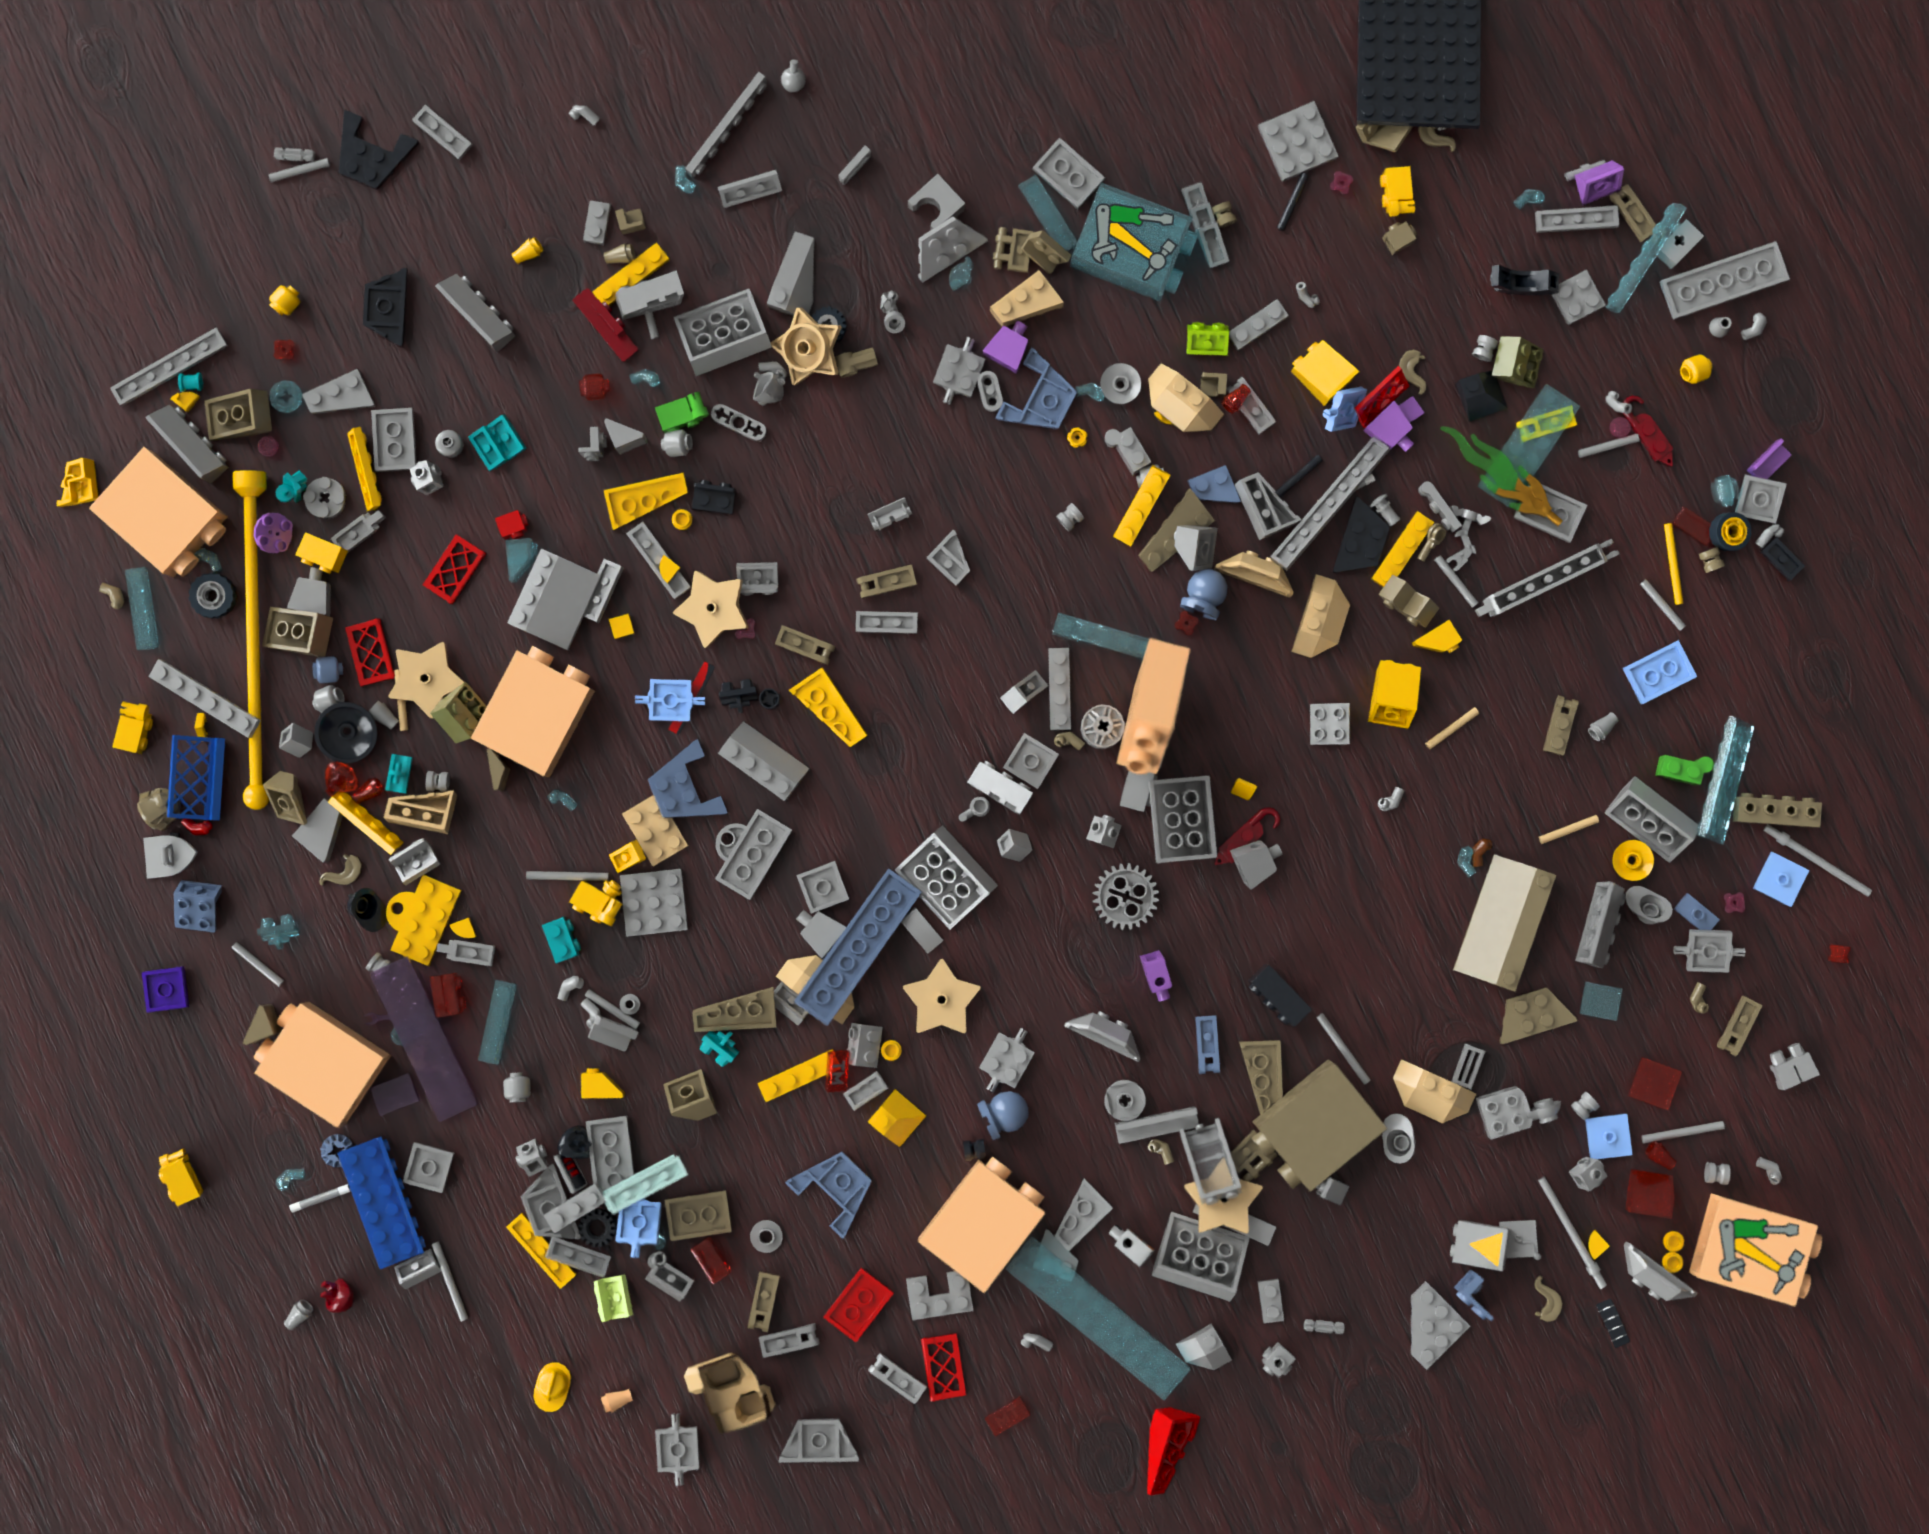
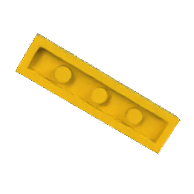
[593,243,669,306]
[347,427,382,511]
[1113,465,1170,546]
[1371,511,1434,587]
[328,790,404,855]
[758,1049,841,1102]
[506,1212,577,1289]

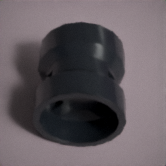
[759,688,781,710]
[963,1139,986,1161]

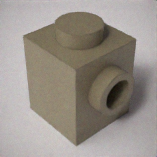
[1383,222,1417,255]

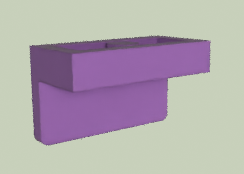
[1747,438,1792,479]

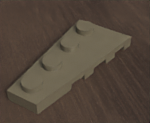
[693,987,777,1032]
[1239,1040,1283,1115]

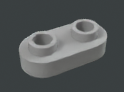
[977,371,1003,412]

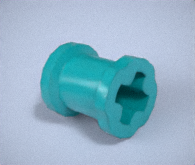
[178,373,203,392]

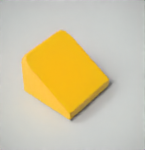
[1231,778,1257,800]

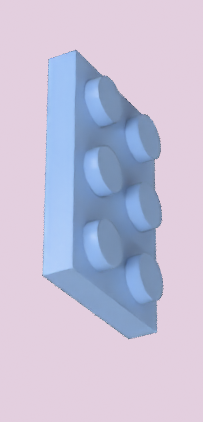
[1622,640,1697,705]

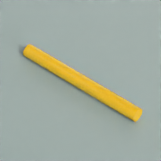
[1664,523,1683,605]

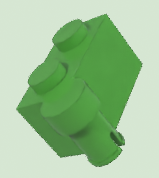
[655,392,709,433]
[1655,755,1714,785]

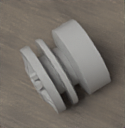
[1080,705,1125,749]

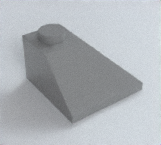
[1174,525,1218,571]

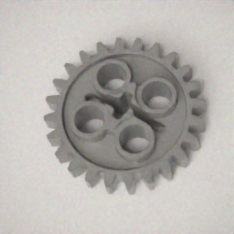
[1092,863,1159,930]

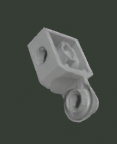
[1476,1086,1561,1139]

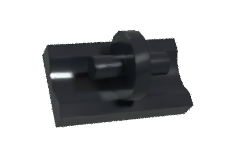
[719,679,758,713]

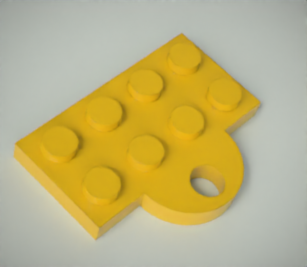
[386,875,462,966]

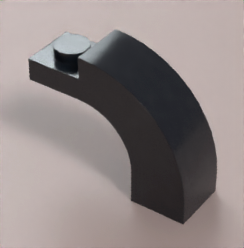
[1490,265,1559,295]

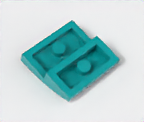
[468,414,527,471]

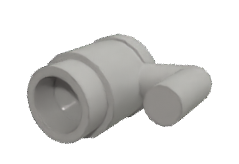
[959,797,990,822]

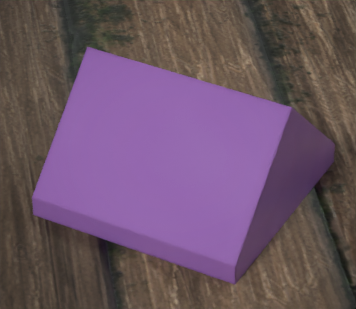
[1574,161,1624,205]

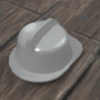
[1625,886,1673,925]
[1382,1114,1416,1164]

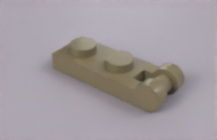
[1609,184,1659,242]
[857,565,917,598]
[775,625,836,665]
[1543,695,1579,756]
[1717,996,1762,1056]
[748,1271,780,1332]

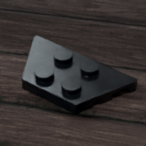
[362,268,408,347]
[1332,497,1390,573]

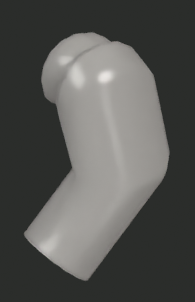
[1296,282,1320,308]
[1741,313,1767,340]
[759,361,787,379]
[1755,524,1784,548]
[1378,787,1405,811]
[581,998,601,1029]
[1756,1157,1782,1185]

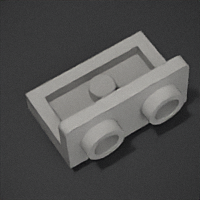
[578,427,607,461]
[736,562,779,596]
[389,838,441,885]
[845,1023,883,1068]

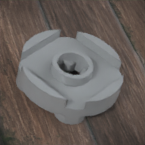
[303,477,346,518]
[1104,1080,1146,1121]

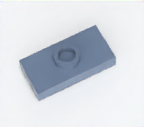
[1674,893,1720,930]

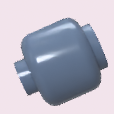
[312,656,343,683]

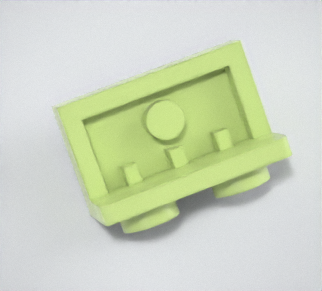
[594,1274,633,1322]

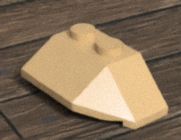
[1148,364,1224,432]
[1214,551,1294,598]
[1292,574,1350,658]
[776,955,854,1024]
[1393,1059,1476,1123]

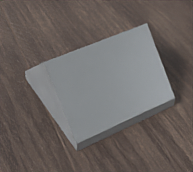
[604,418,648,454]

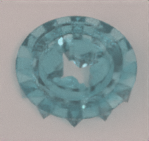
[269,380,302,413]

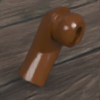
[1471,838,1492,867]

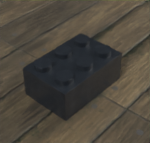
[1247,964,1312,1027]

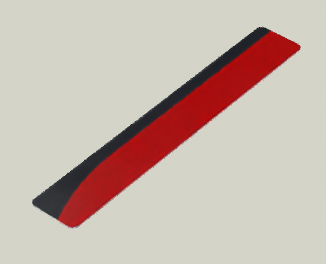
[669,662,715,735]

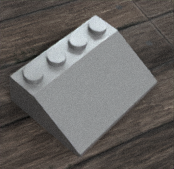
[674,289,772,376]
[508,549,602,650]
[1149,776,1217,863]
[895,825,998,930]
[1575,882,1626,968]
[1152,1212,1249,1301]

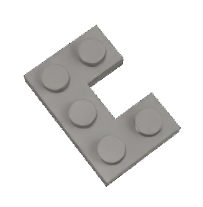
[906,1271,973,1320]

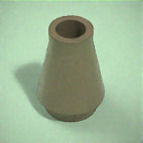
[604,243,636,264]

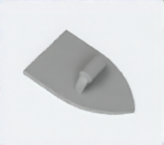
[144,835,198,879]

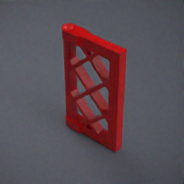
[1354,366,1410,428]
[423,534,486,605]
[345,618,395,687]
[921,1333,966,1401]

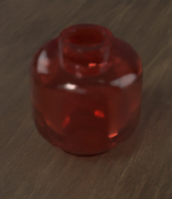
[579,373,610,401]

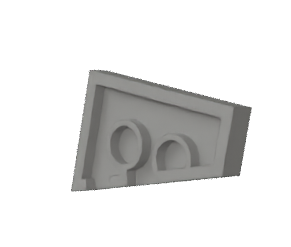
[302,369,376,414]
[1054,1178,1113,1251]

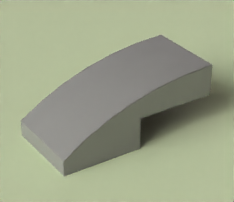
[901,907,944,953]

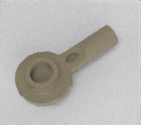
[1418,523,1446,562]

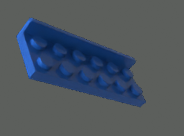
[337,1136,426,1269]

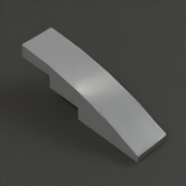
[1181,182,1229,268]

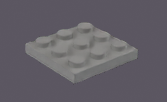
[1258,101,1338,182]
[620,869,688,937]

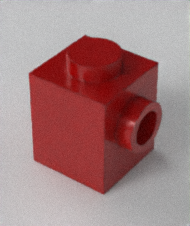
[495,510,529,540]

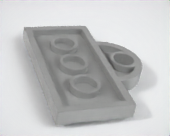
[715,809,792,900]

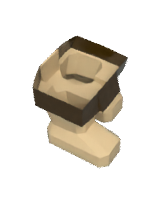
[684,1352,776,1434]

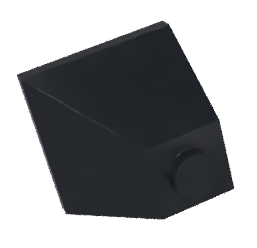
[1455,370,1508,422]

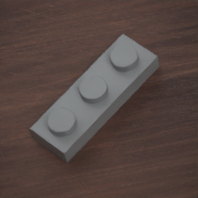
[412,105,473,161]
[718,170,782,208]
[1229,299,1289,351]
[584,559,624,623]
[856,611,918,634]
[544,1182,606,1233]
[545,1237,611,1278]

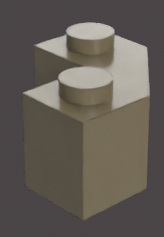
[1378,575,1439,628]

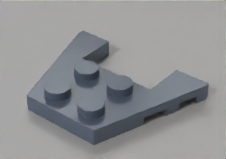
[995,347,1077,429]
[647,739,728,818]
[785,1151,872,1239]

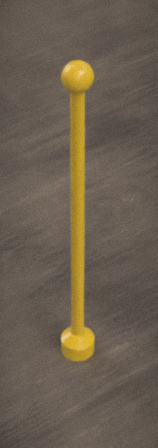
[233,470,269,810]

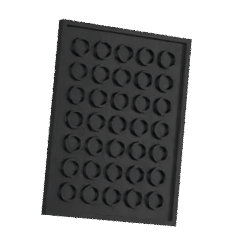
[1356,0,1481,129]

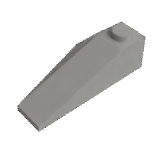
[767,232,814,317]

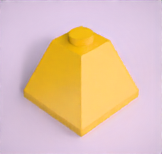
[868,1089,926,1147]

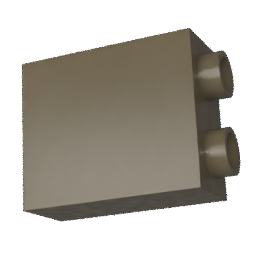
[1251,1060,1387,1192]

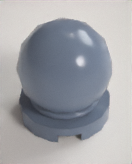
[1180,569,1228,621]
[977,1091,1028,1140]

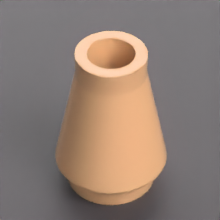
[601,1389,633,1413]

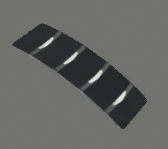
[1596,1299,1630,1348]

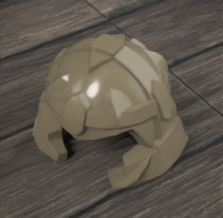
[137,788,181,831]

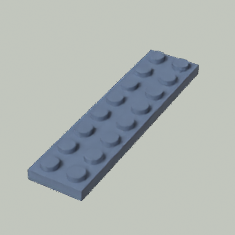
[794,868,922,1026]

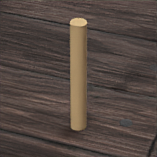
[394,669,408,731]
[1425,707,1479,750]
[1539,815,1599,844]

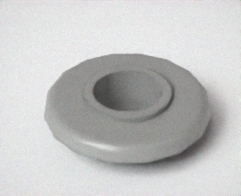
[750,1220,783,1253]

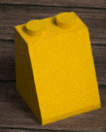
[1291,340,1359,406]
[1368,660,1421,729]

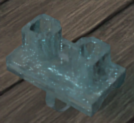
[257,914,299,950]

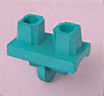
[276,470,307,503]
[385,754,413,794]
[700,1031,739,1067]

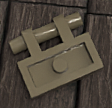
[993,227,1033,273]
[1224,1130,1278,1182]

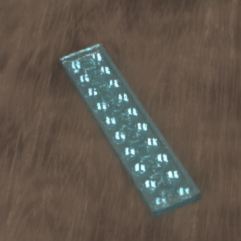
[1005,1237,1191,1400]

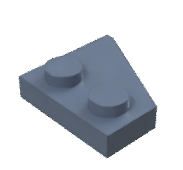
[1188,465,1240,503]

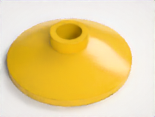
[1612,840,1654,881]

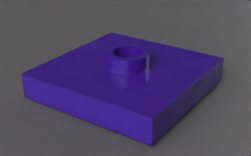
[142,966,189,1013]

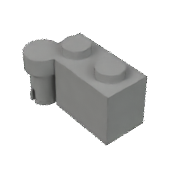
[1105,427,1151,476]
[645,1252,694,1301]

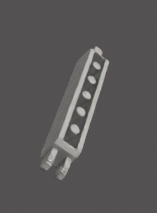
[1475,539,1619,617]

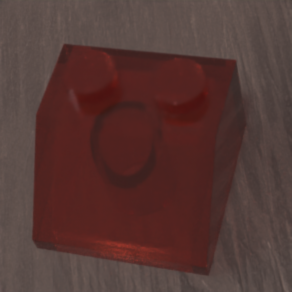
[1625,1169,1675,1219]

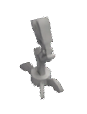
[1446,505,1491,571]

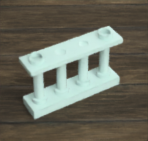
[603,1154,688,1214]

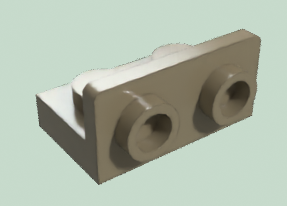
[1021,230,1072,274]

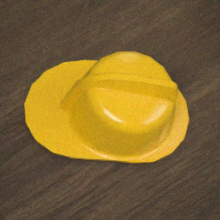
[534,1362,571,1412]

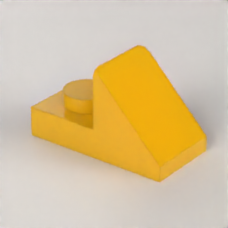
[609,840,646,873]

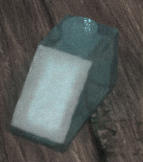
[505,538,537,583]

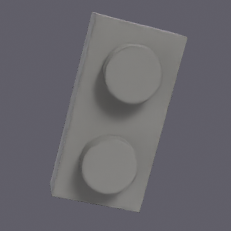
[583,200,611,245]
[1257,1279,1284,1323]

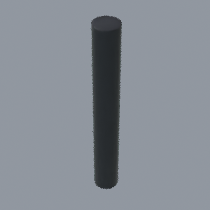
[1277,173,1309,232]
[1275,455,1323,498]

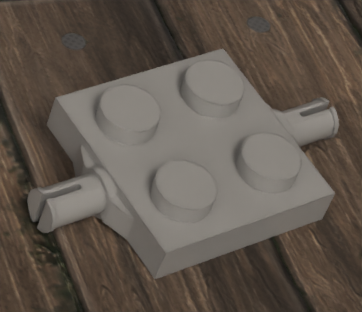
[933,337,985,405]
[1673,929,1746,973]
[979,1028,1035,1093]
[655,1413,700,1486]

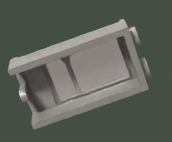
[1179,1118,1241,1205]

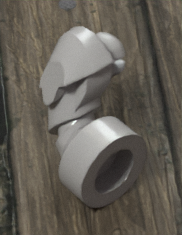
[880,291,905,333]

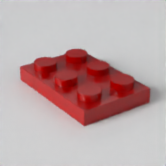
[823,1267,894,1342]

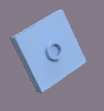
[1753,852,1809,907]
[1585,1114,1632,1159]

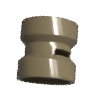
[1211,201,1237,229]
[1699,547,1725,573]

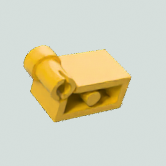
[1380,166,1415,217]
[295,532,348,574]
[112,701,153,754]
[569,881,623,926]
[159,1148,204,1206]

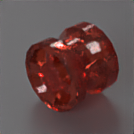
[1828,945,1851,963]

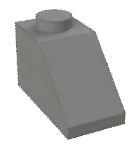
[1000,670,1048,714]

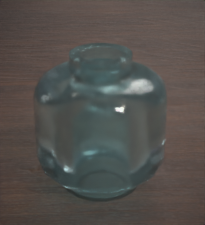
[1710,475,1740,507]

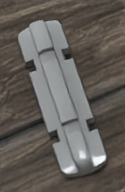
[274,147,315,162]
[1304,1319,1345,1334]

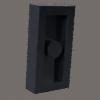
[1760,537,1805,581]

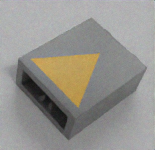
[1450,1220,1511,1271]

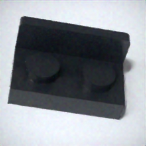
[692,480,736,515]

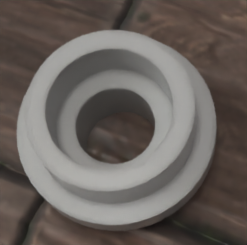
[620,994,640,1015]

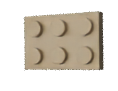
[622,795,689,867]

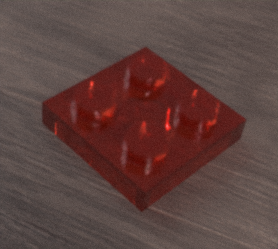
[1628,1057,1682,1110]

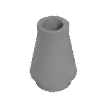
[1709,317,1732,337]
[368,701,399,729]
[1588,712,1619,741]
[284,1299,313,1330]

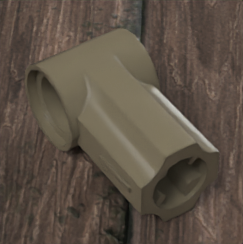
[835,347,878,378]

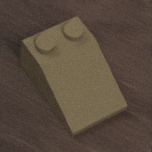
[204,389,272,441]
[262,607,333,657]

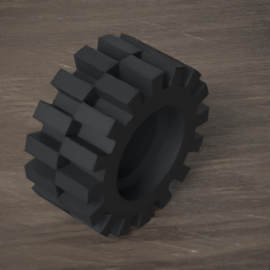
[578,1208,617,1247]

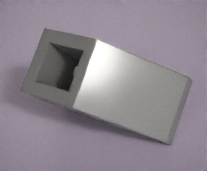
[1316,1176,1349,1205]

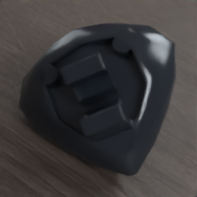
[557,1125,592,1159]

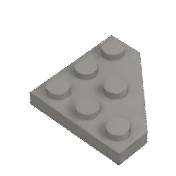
[1411,1281,1470,1370]

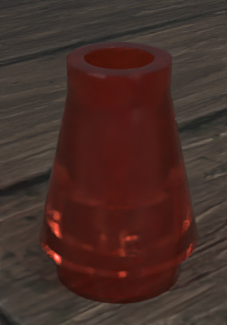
[1221,384,1251,414]
[352,777,384,804]
[1645,1141,1676,1170]

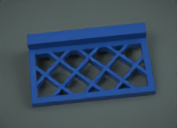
[167,735,225,820]

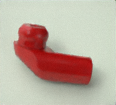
[181,818,213,836]

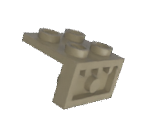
[1356,124,1413,152]

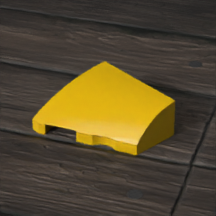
[57,458,98,507]

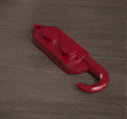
[1623,396,1674,467]
[1214,807,1280,865]

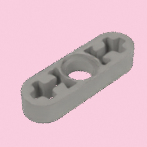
[711,404,767,442]

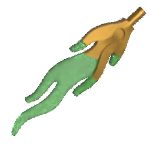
[1440,426,1563,527]

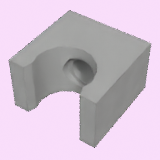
[908,174,965,230]

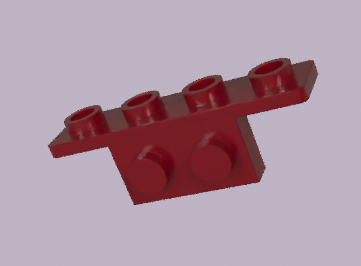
[573,288,638,362]

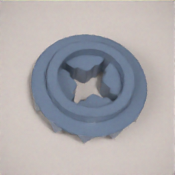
[320,1134,353,1167]

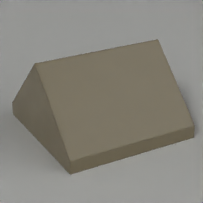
[243,1004,282,1045]

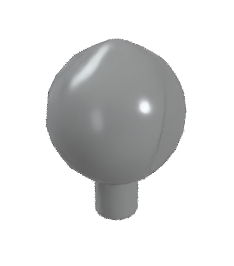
[781,60,806,92]

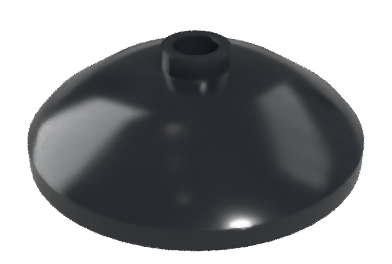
[314,702,377,763]

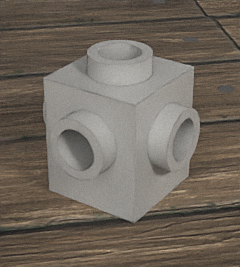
[410,460,444,495]
[1086,815,1122,848]
[516,1139,547,1177]
[1569,1157,1607,1191]
[1262,1342,1295,1377]

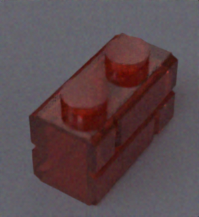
[430,973,466,1018]
[690,1236,732,1285]

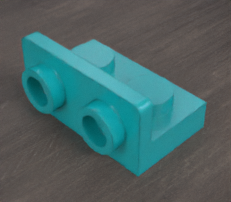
[542,917,581,963]

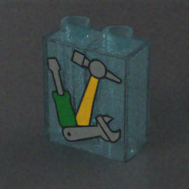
[1070,182,1199,301]

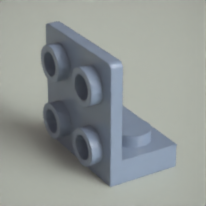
[174,880,222,932]
[1454,1269,1494,1321]

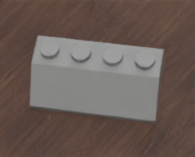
[435,274,515,352]
[146,405,229,484]
[718,721,809,802]
[1605,776,1700,863]

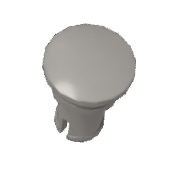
[1370,494,1400,526]

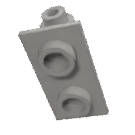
[868,497,912,531]

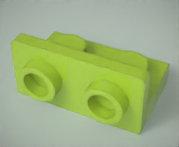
[1186,322,1229,355]

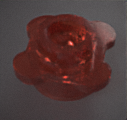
[274,339,294,360]
[1175,611,1199,635]

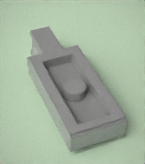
[331,510,386,553]
[436,940,496,966]

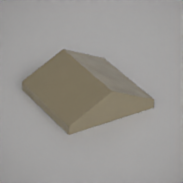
[487,749,511,792]

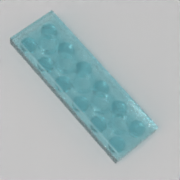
[1477,384,1580,509]
[1697,716,1754,844]

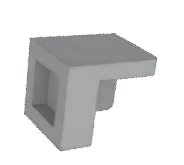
[279,723,313,758]
[997,829,1032,862]

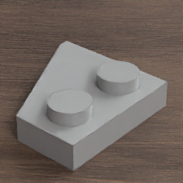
[926,530,970,586]

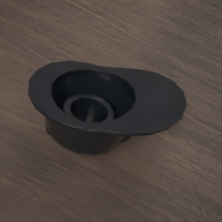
[347,887,387,932]

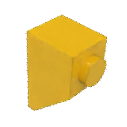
[1412,620,1462,653]
[581,1068,625,1098]

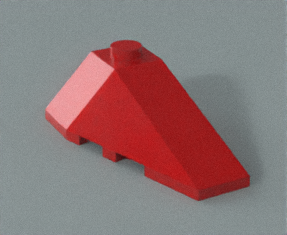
[1147,1407,1201,1496]

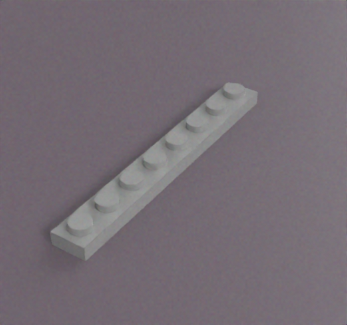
[1271,436,1390,571]

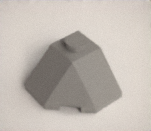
[1176,1324,1232,1370]

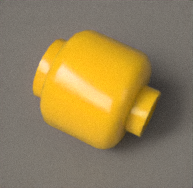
[269,285,300,316]
[1680,354,1712,384]

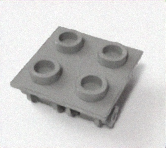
[1310,703,1350,745]

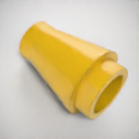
[512,237,543,264]

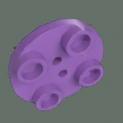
[254,513,293,553]

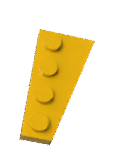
[603,472,688,530]
[789,668,868,747]

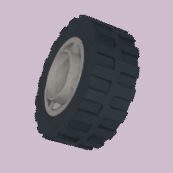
[188,573,237,618]

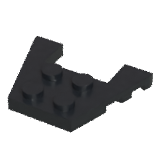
[339,110,419,190]

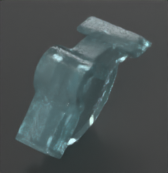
[949,256,973,291]

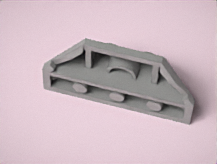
[1064,1011,1141,1062]
[1624,1242,1698,1301]

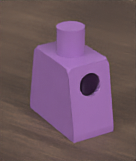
[983,321,1028,373]
[1363,401,1414,452]
[1140,950,1172,1001]

